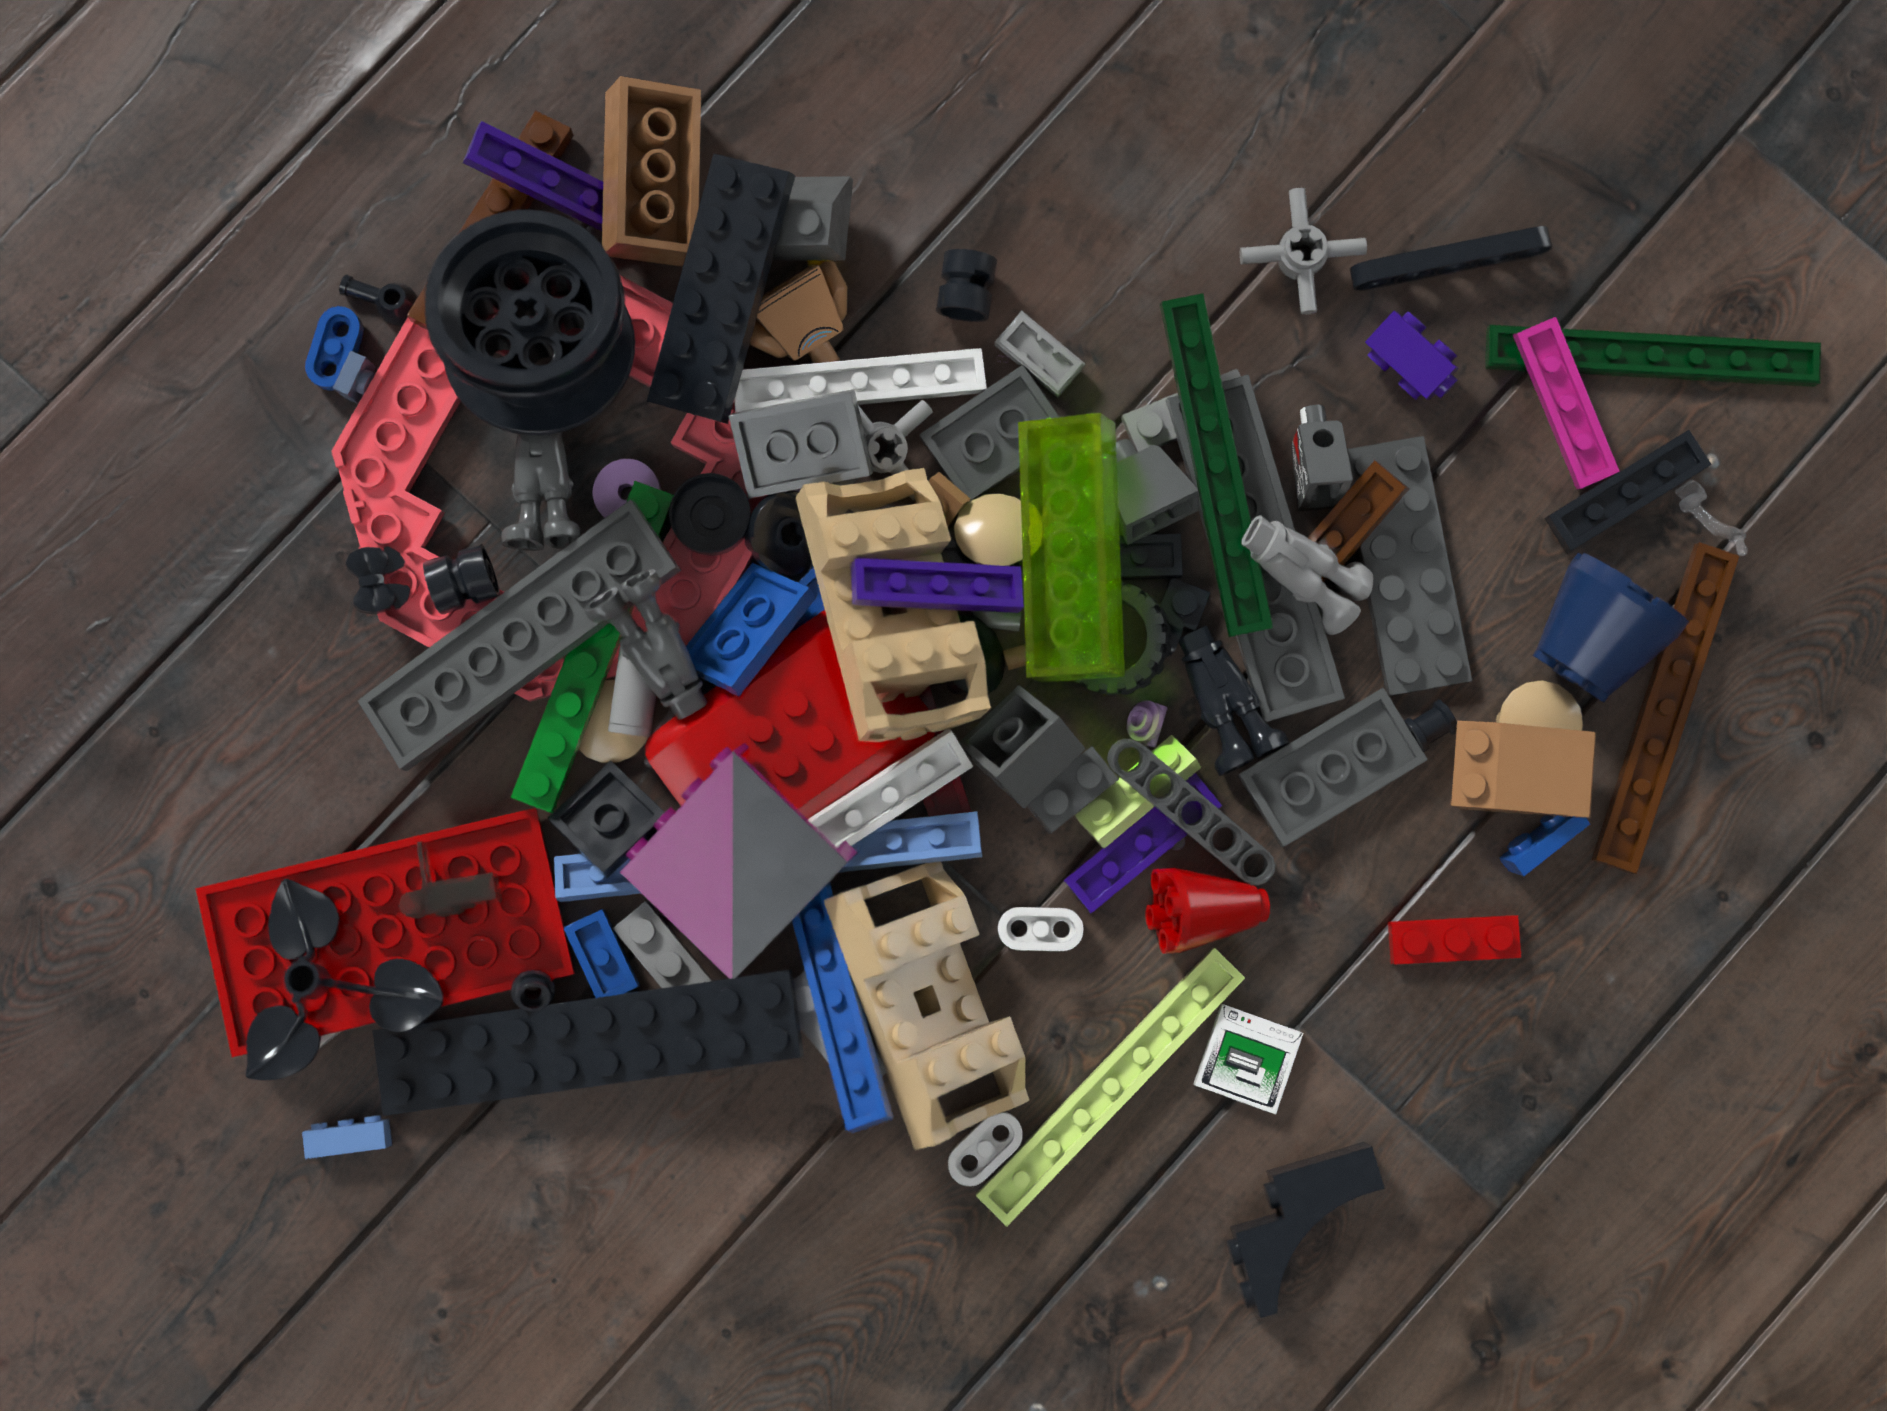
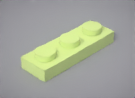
[1075,735,1201,849]

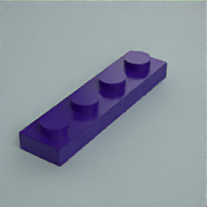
[463,121,603,231]
[850,558,1024,613]
[1063,773,1222,913]

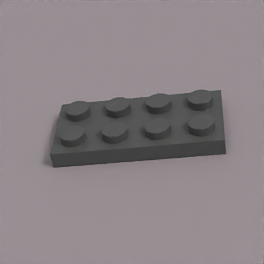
[1237,687,1428,847]

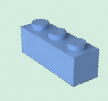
[302,1115,392,1159]

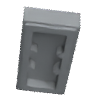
[994,311,1085,398]

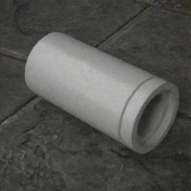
[608,647,657,737]

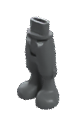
[502,432,581,551]
[584,569,708,720]

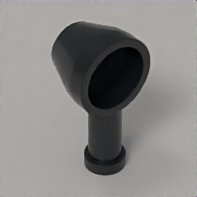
[339,274,418,326]

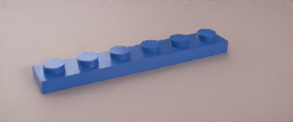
[792,881,893,1133]

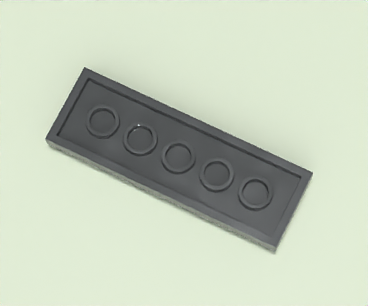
[1347,436,1473,697]

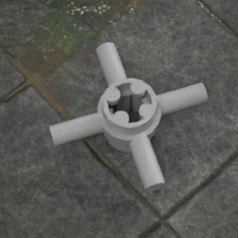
[1240,188,1367,315]
[831,400,933,501]

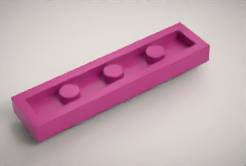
[1513,317,1620,489]

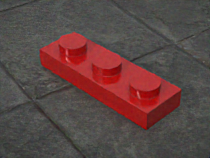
[1388,915,1521,964]

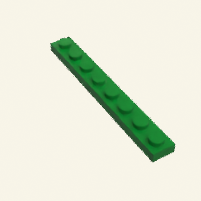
[511,481,674,813]

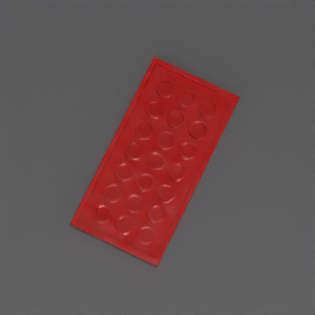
[195,808,575,1058]

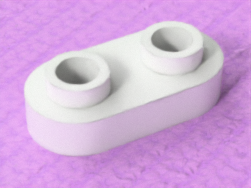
[998,907,1083,951]
[948,1112,1023,1186]

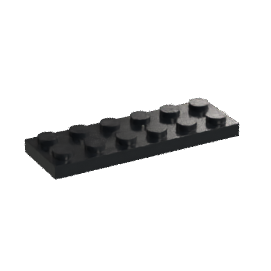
[647,154,796,424]

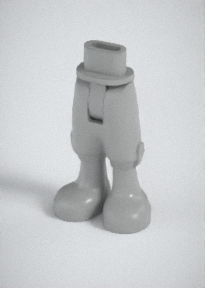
[1242,516,1373,635]

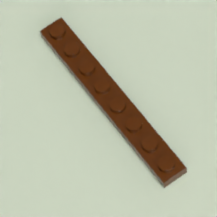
[1591,542,1739,874]

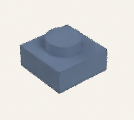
[333,350,376,404]

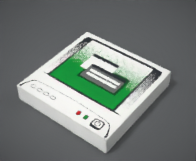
[1193,1004,1303,1114]

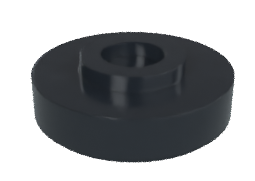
[669,473,751,556]

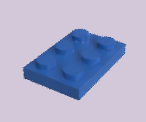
[686,563,817,696]

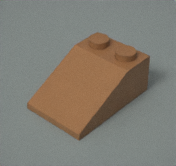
[1451,721,1596,818]

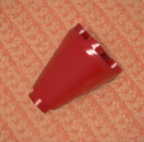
[1145,868,1270,954]

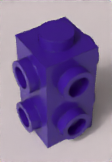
[1365,310,1459,400]

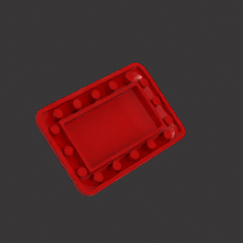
[645,610,935,819]

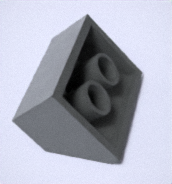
[773,176,853,261]

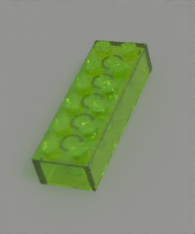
[1018,413,1125,682]

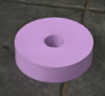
[593,459,662,518]

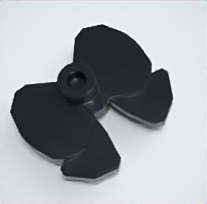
[345,546,410,614]

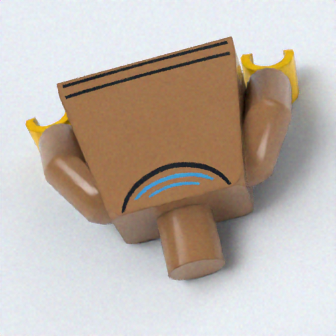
[750,260,847,363]

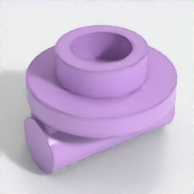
[1127,701,1168,748]

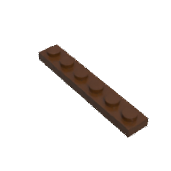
[407,110,574,329]

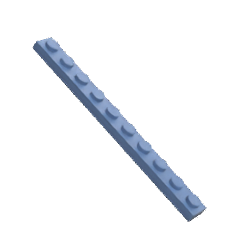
[554,812,982,902]

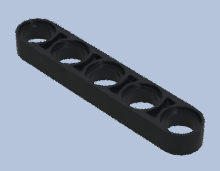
[1349,226,1552,291]

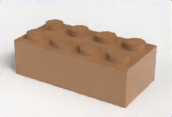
[602,76,701,266]

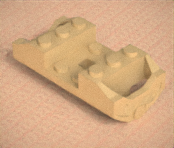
[796,468,991,742]
[824,862,1030,1150]

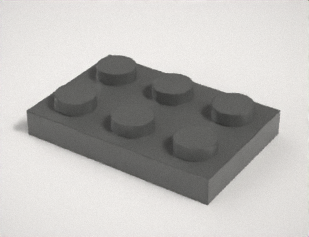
[919,365,1070,503]
[729,389,873,499]

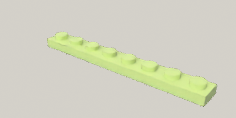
[976,947,1245,1226]

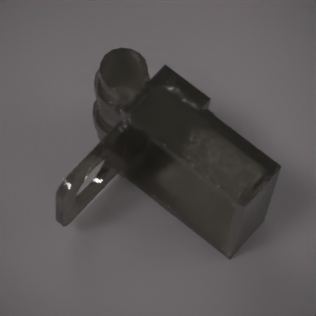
[399,841,502,919]

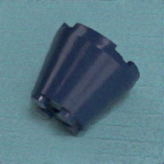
[1532,553,1689,703]

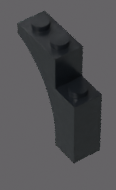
[1226,1142,1385,1318]

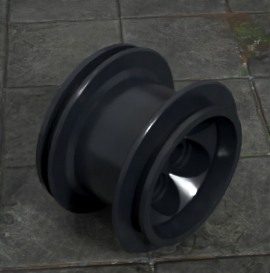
[425,210,635,435]

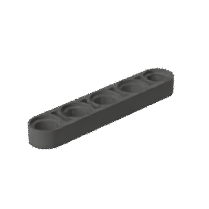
[1107,738,1275,885]

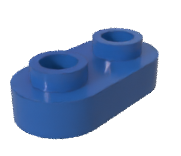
[305,306,364,391]

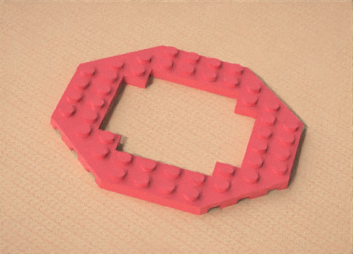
[331,275,767,702]

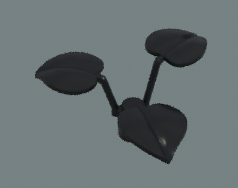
[245,879,444,1081]

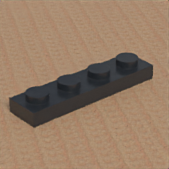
[1544,430,1712,553]

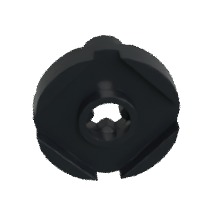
[745,491,814,576]

